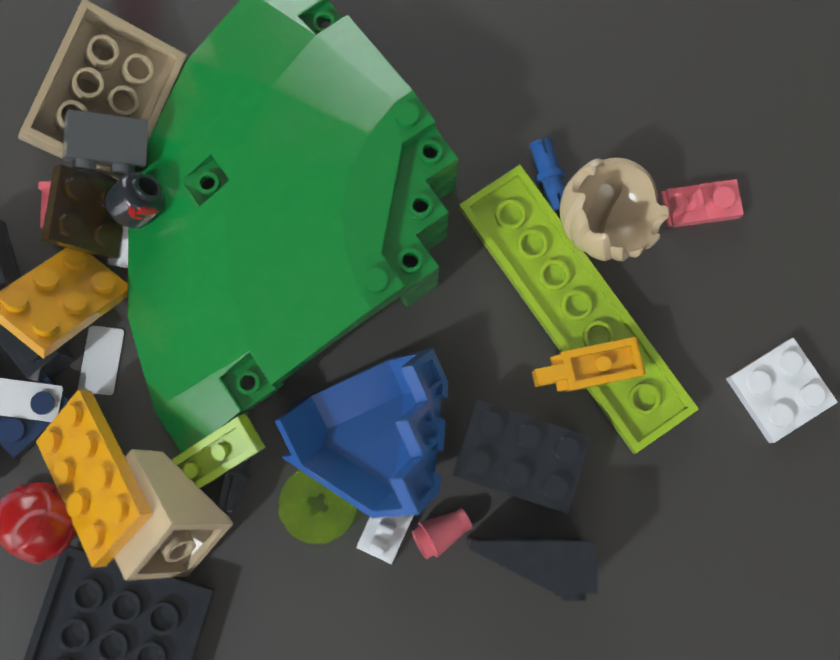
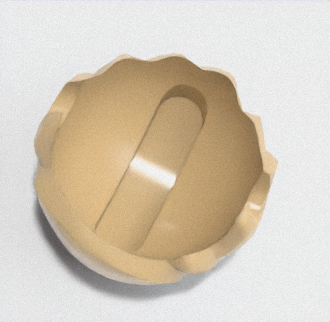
[560,158,670,261]

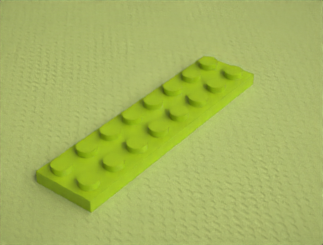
[459,165,699,454]

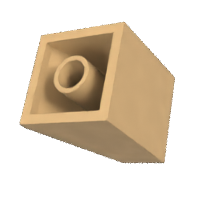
[114,449,233,580]

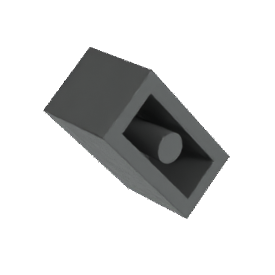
[63,109,148,175]

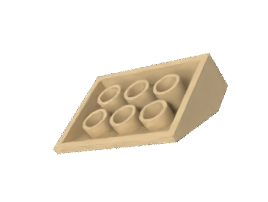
[18,0,186,180]

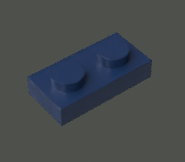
[0,377,71,458]

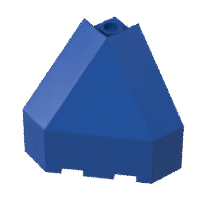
[275,348,449,518]

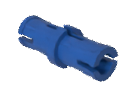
[529,138,565,214]

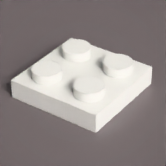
[726,338,838,443]

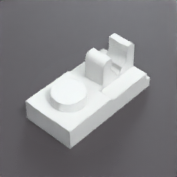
[356,515,414,564]

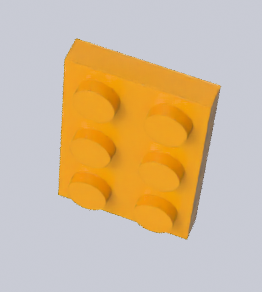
[0,248,128,359]

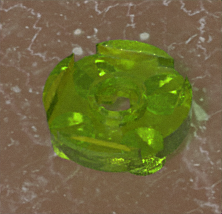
[278,470,357,544]

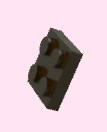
[41,164,123,259]

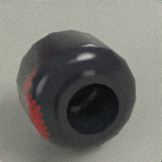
[105,172,164,229]

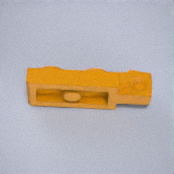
[532,337,646,392]

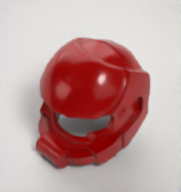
[0,482,77,565]

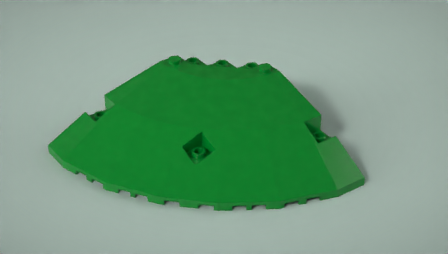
[128,0,458,453]

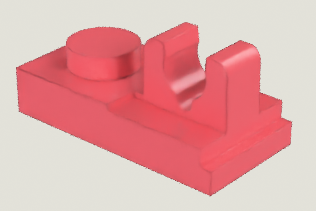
[660,179,744,228]

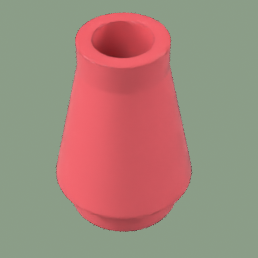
[411,508,473,559]

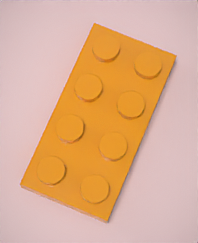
[36,389,153,567]

